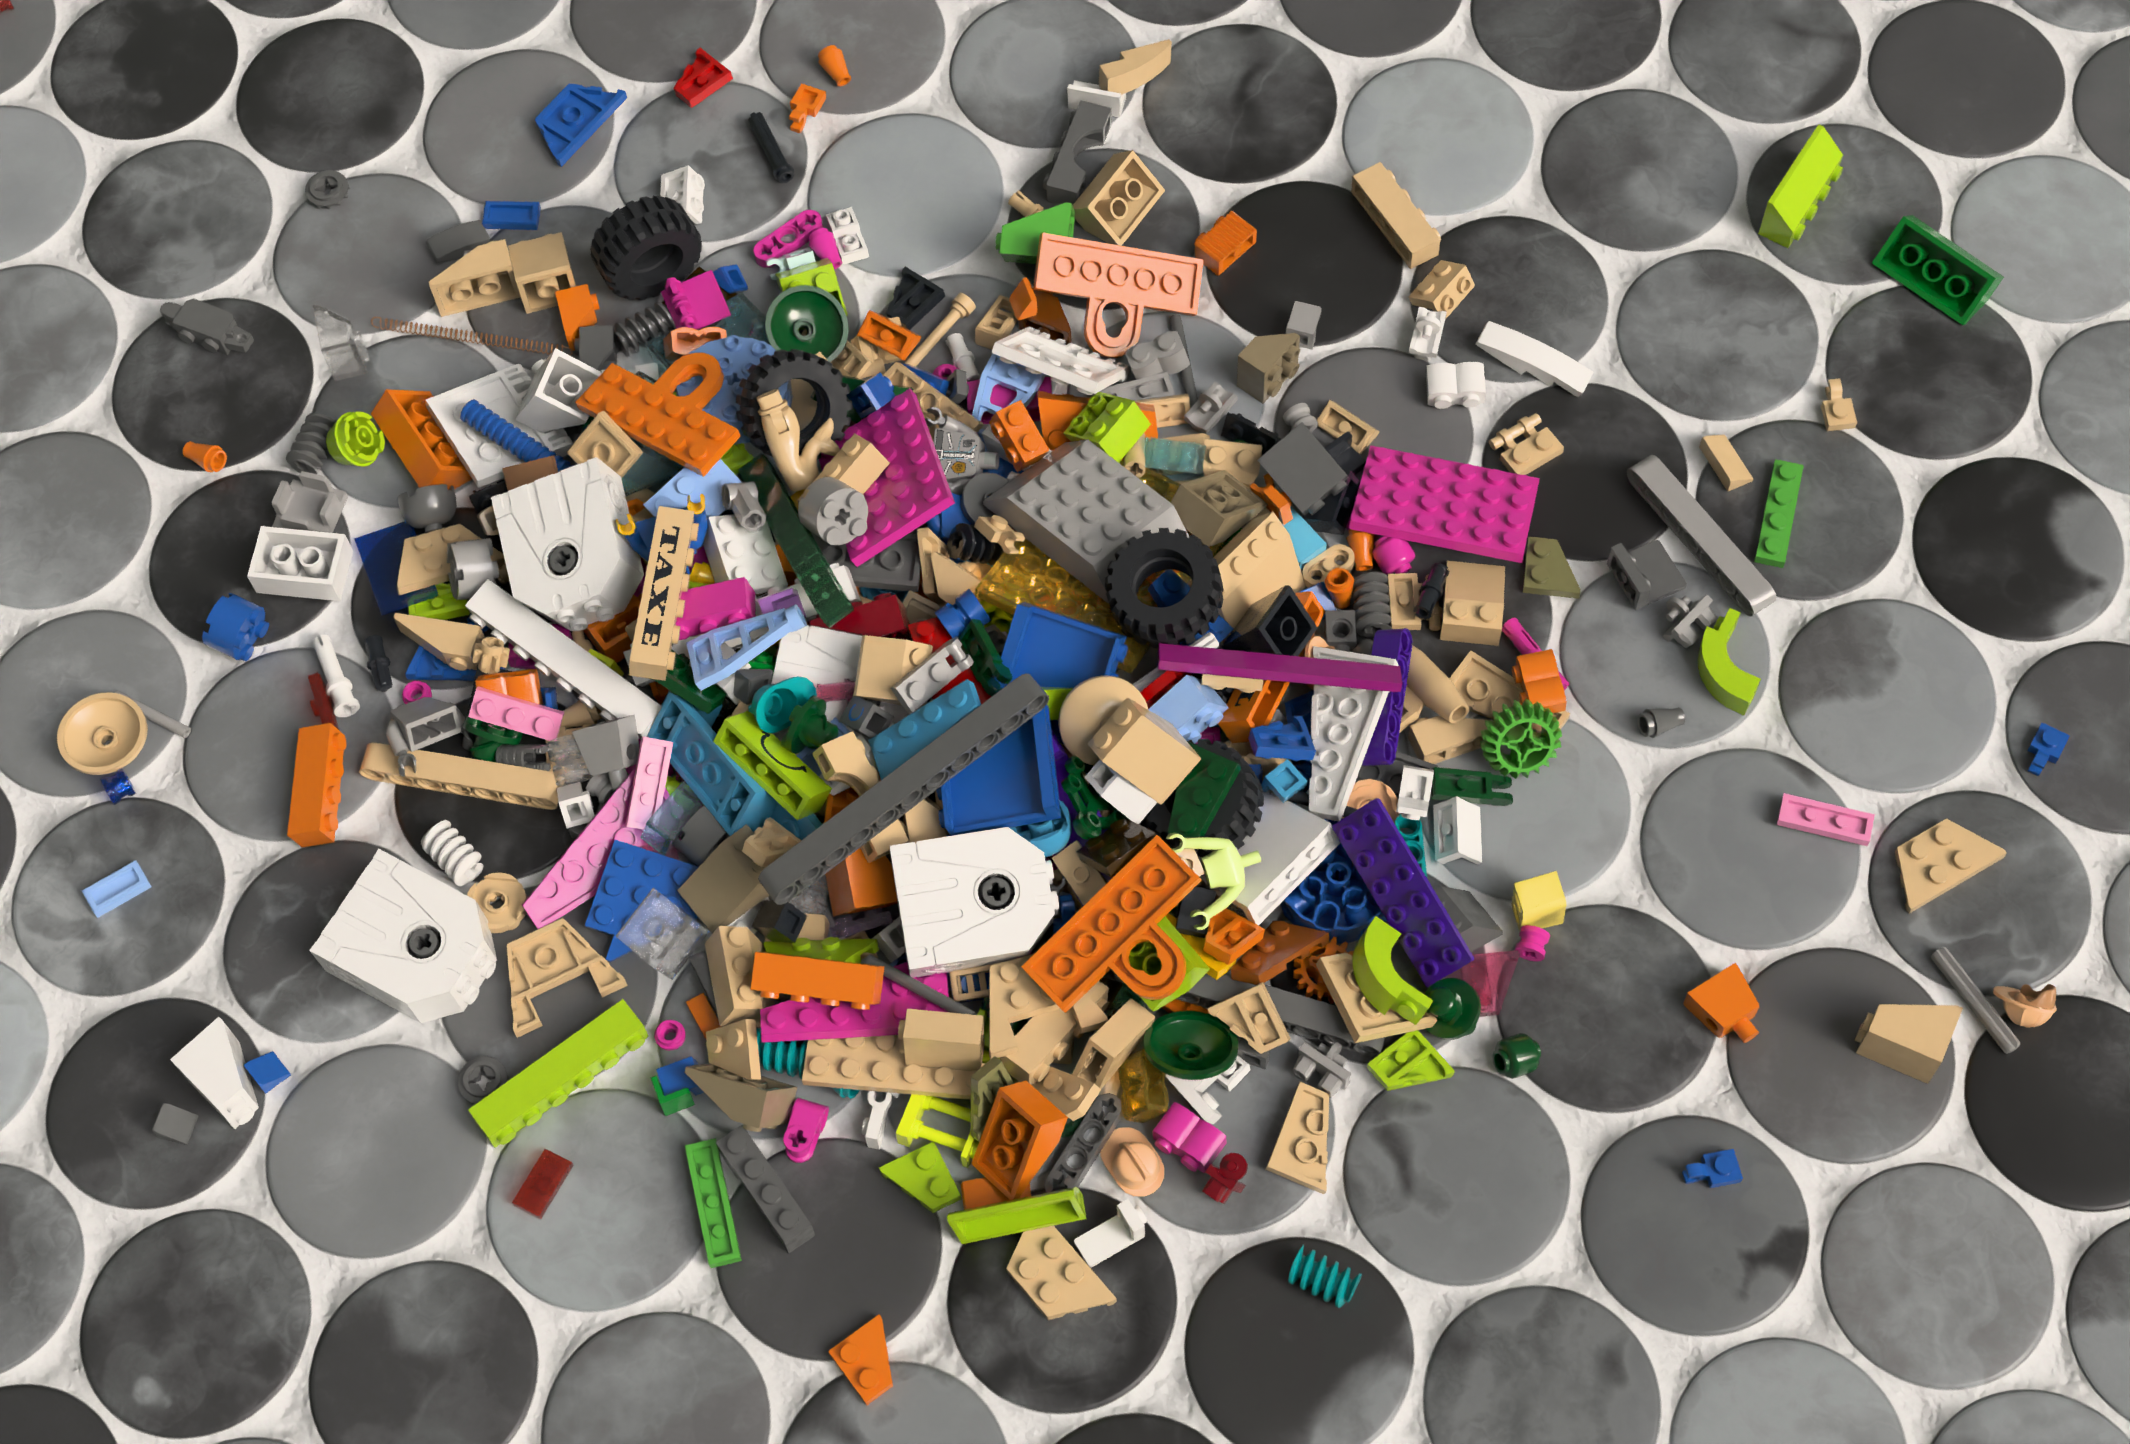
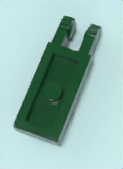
[958,619,1013,697]
[1431,767,1513,806]

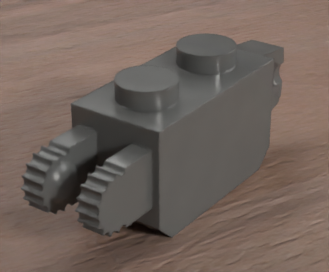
[160,298,254,355]

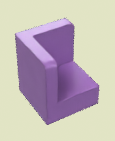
[758,588,806,629]

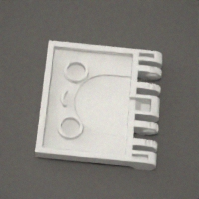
[992,326,1131,395]
[426,364,574,488]

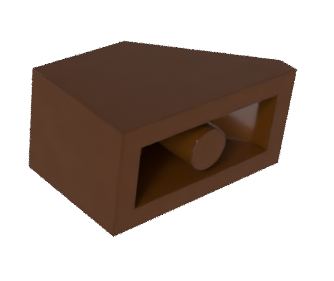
[1019,288,1072,345]

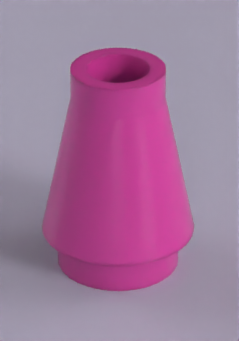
[808,228,843,270]

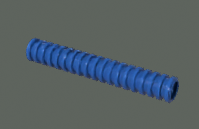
[460,399,574,471]

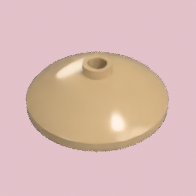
[1058,675,1148,766]
[57,692,148,775]

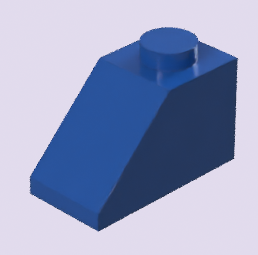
[847,372,896,419]

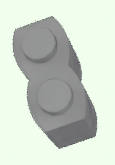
[1125,331,1190,380]

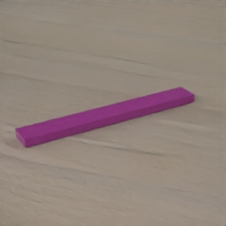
[1158,643,1402,692]

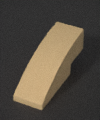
[1099,39,1172,95]

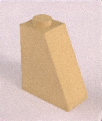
[1072,998,1155,1089]

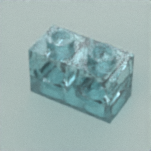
[1145,436,1206,474]

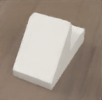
[1165,1074,1222,1124]

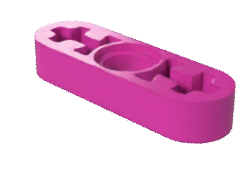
[753,210,823,268]

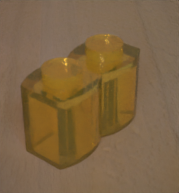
[1118,1049,1169,1123]

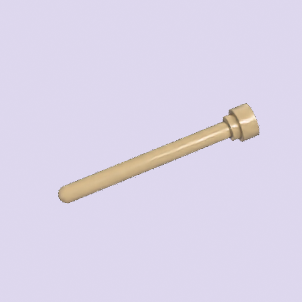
[905,293,976,367]

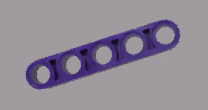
[1362,628,1413,766]

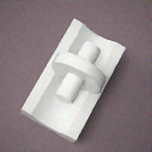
[1409,307,1447,361]

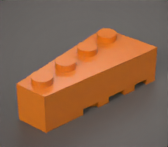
[1038,391,1158,451]

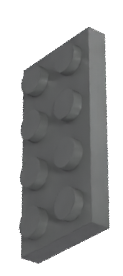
[800,530,921,592]

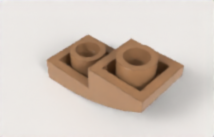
[502,456,558,491]

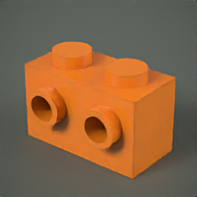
[989,400,1049,472]

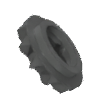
[305,170,350,209]
[458,1056,509,1104]

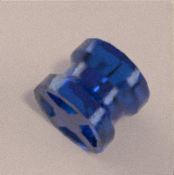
[100,768,137,805]

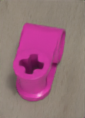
[783,1098,829,1163]

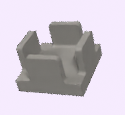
[272,471,348,533]

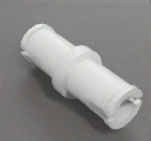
[945,333,981,381]

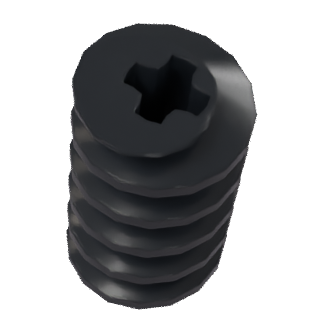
[947,523,1014,567]

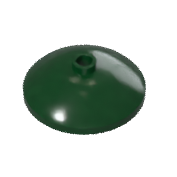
[764,285,849,363]
[1143,1011,1239,1080]

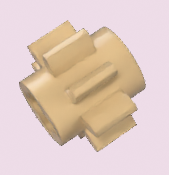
[472,637,510,674]

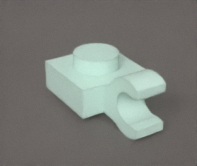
[765,247,816,280]

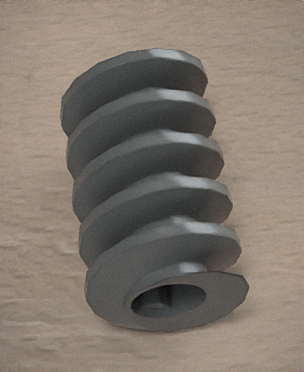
[614,302,676,357]
[286,413,336,474]
[1352,572,1392,639]

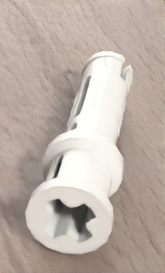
[312,635,360,717]

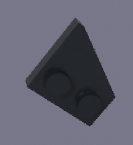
[886,266,945,330]

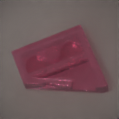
[1460,950,1520,1017]

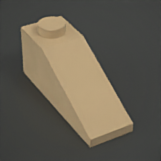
[394,613,485,671]
[1408,716,1487,764]

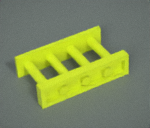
[895,1050,1010,1168]

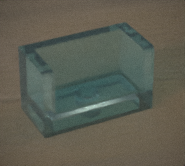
[641,782,704,856]

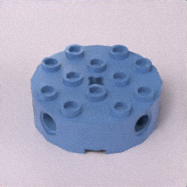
[676,335,793,445]

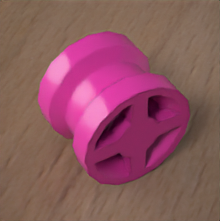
[1514,925,1550,961]

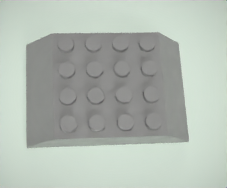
[983,439,1189,604]

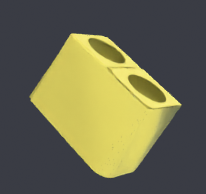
[1511,871,1566,932]

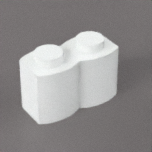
[1426,362,1486,409]

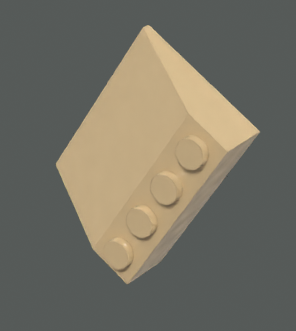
[1187,512,1306,643]

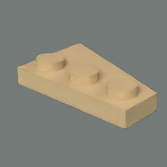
[1265,1082,1329,1194]

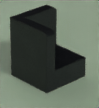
[751,900,807,943]

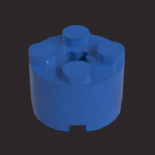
[202,593,269,662]

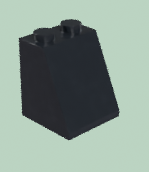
[1221,585,1318,656]

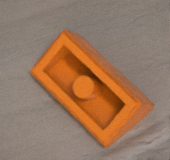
[857,310,921,361]

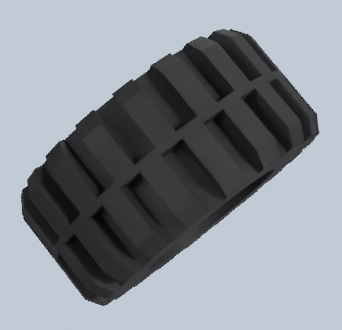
[590,196,702,300]
[736,349,853,460]
[1105,528,1224,649]
[1145,739,1264,859]

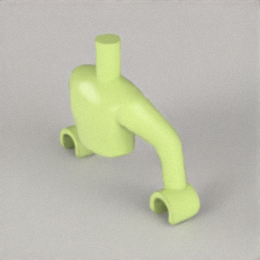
[1166,832,1261,930]

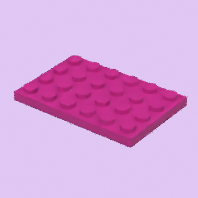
[819,388,955,567]
[1349,445,1540,563]

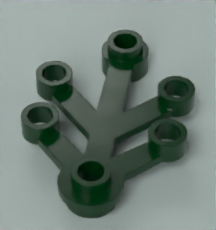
[1061,755,1125,840]

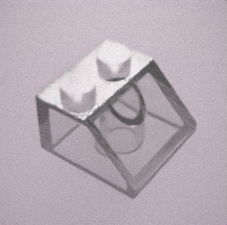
[313,304,370,381]
[616,888,709,980]

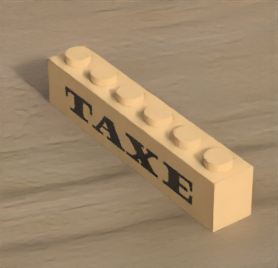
[629,506,699,681]

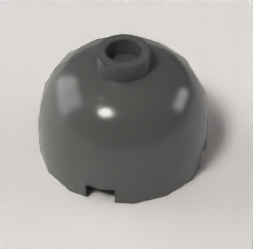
[397,484,457,533]

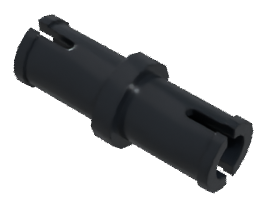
[1413,563,1450,619]

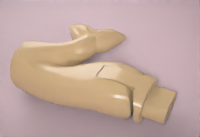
[756,389,840,492]

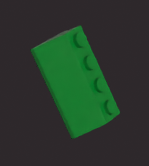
[1872,215,2004,325]

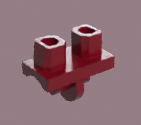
[1202,1153,1248,1204]

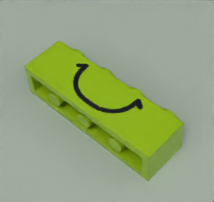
[713,711,832,820]

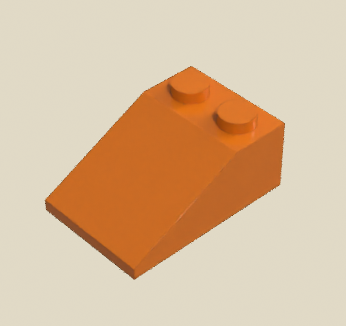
[971,1080,1068,1200]

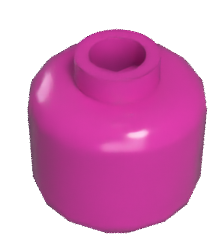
[1372,536,1415,575]

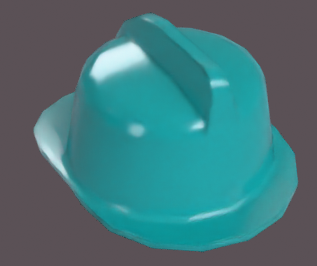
[748,676,817,734]

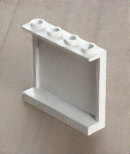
[1199,789,1340,926]

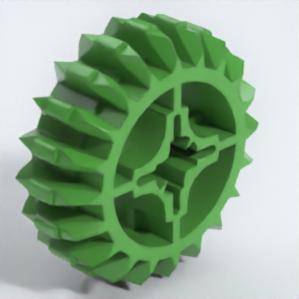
[1480,699,1562,779]

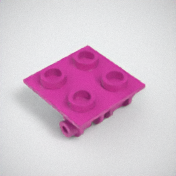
[661,270,731,330]

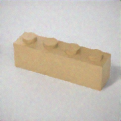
[1351,162,1441,269]
[1000,981,1109,1085]

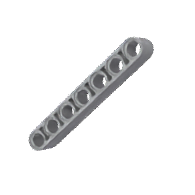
[1627,455,1777,616]

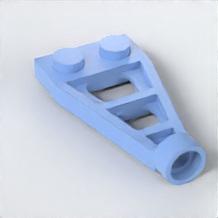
[972,353,1046,452]
[686,604,807,690]

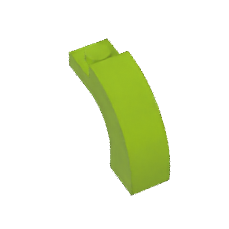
[1697,608,1761,715]
[1352,916,1433,1025]

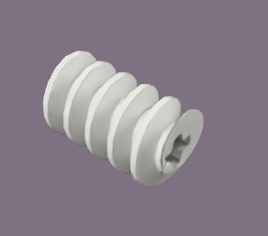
[421,820,484,886]

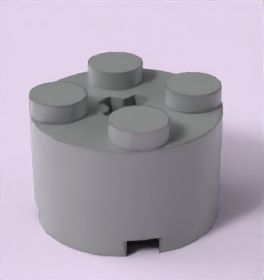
[798,477,868,545]
[447,538,499,600]

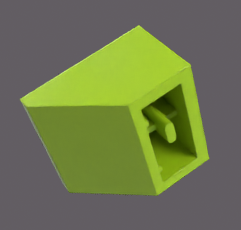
[775,258,848,331]
[1063,392,1151,463]

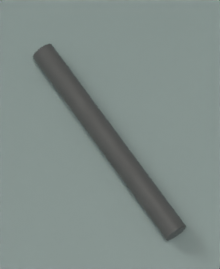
[1170,314,1198,408]
[865,955,975,1015]

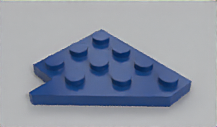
[585,840,699,962]

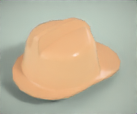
[1100,1127,1164,1197]

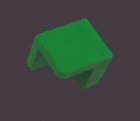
[650,1075,695,1116]

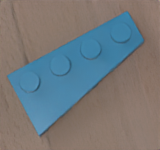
[869,679,981,780]

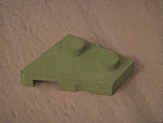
[1523,537,1581,599]
[971,1056,1014,1142]

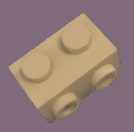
[1408,260,1475,318]

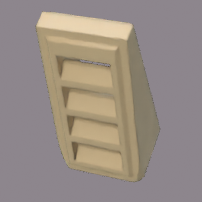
[975,295,1018,350]
[949,961,1006,1002]

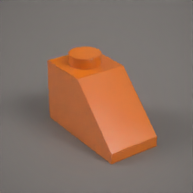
[555,284,600,351]

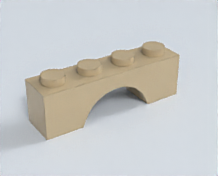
[812,731,909,863]

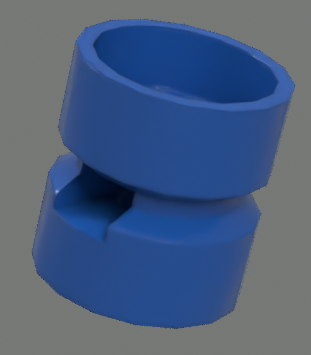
[934,589,991,638]

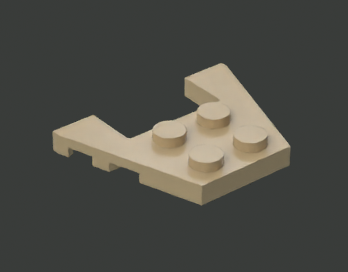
[507,918,628,1038]
[989,953,1108,1059]

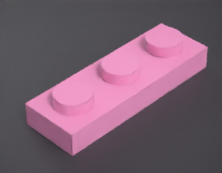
[468,687,564,742]
[625,737,673,832]
[1776,793,1875,846]

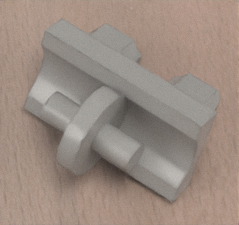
[1184,381,1238,434]
[1662,595,1718,648]
[1293,1042,1351,1098]

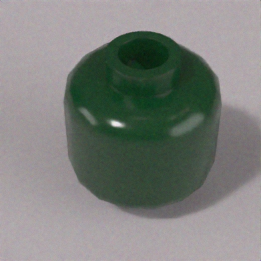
[1492,1033,1541,1079]

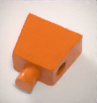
[1683,963,1759,1043]

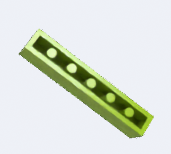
[468,999,649,1148]

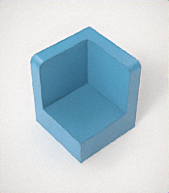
[1261,759,1308,803]

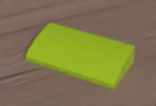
[947,1187,1086,1244]

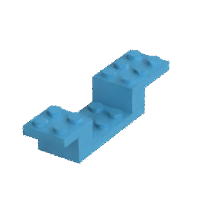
[648,691,823,841]

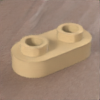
[1302,544,1355,588]

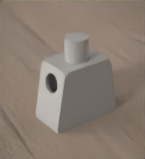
[572,715,640,789]

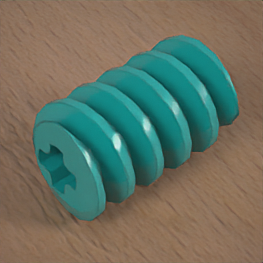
[756,1027,808,1079]
[1288,1245,1362,1308]

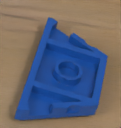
[535,83,627,167]

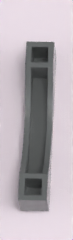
[574,325,617,465]

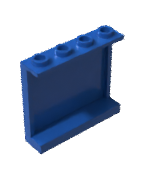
[994,602,1128,744]
[936,704,1061,836]

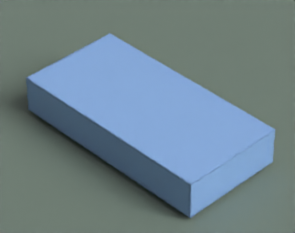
[82,860,152,918]

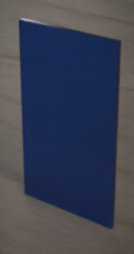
[354,521,439,615]

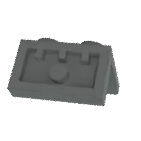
[1607,540,1687,610]

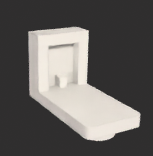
[1396,765,1434,820]
[1074,1199,1147,1268]

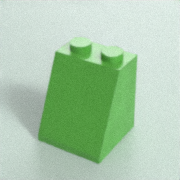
[996,202,1075,264]

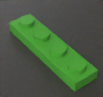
[1754,459,1804,568]
[685,1138,742,1268]

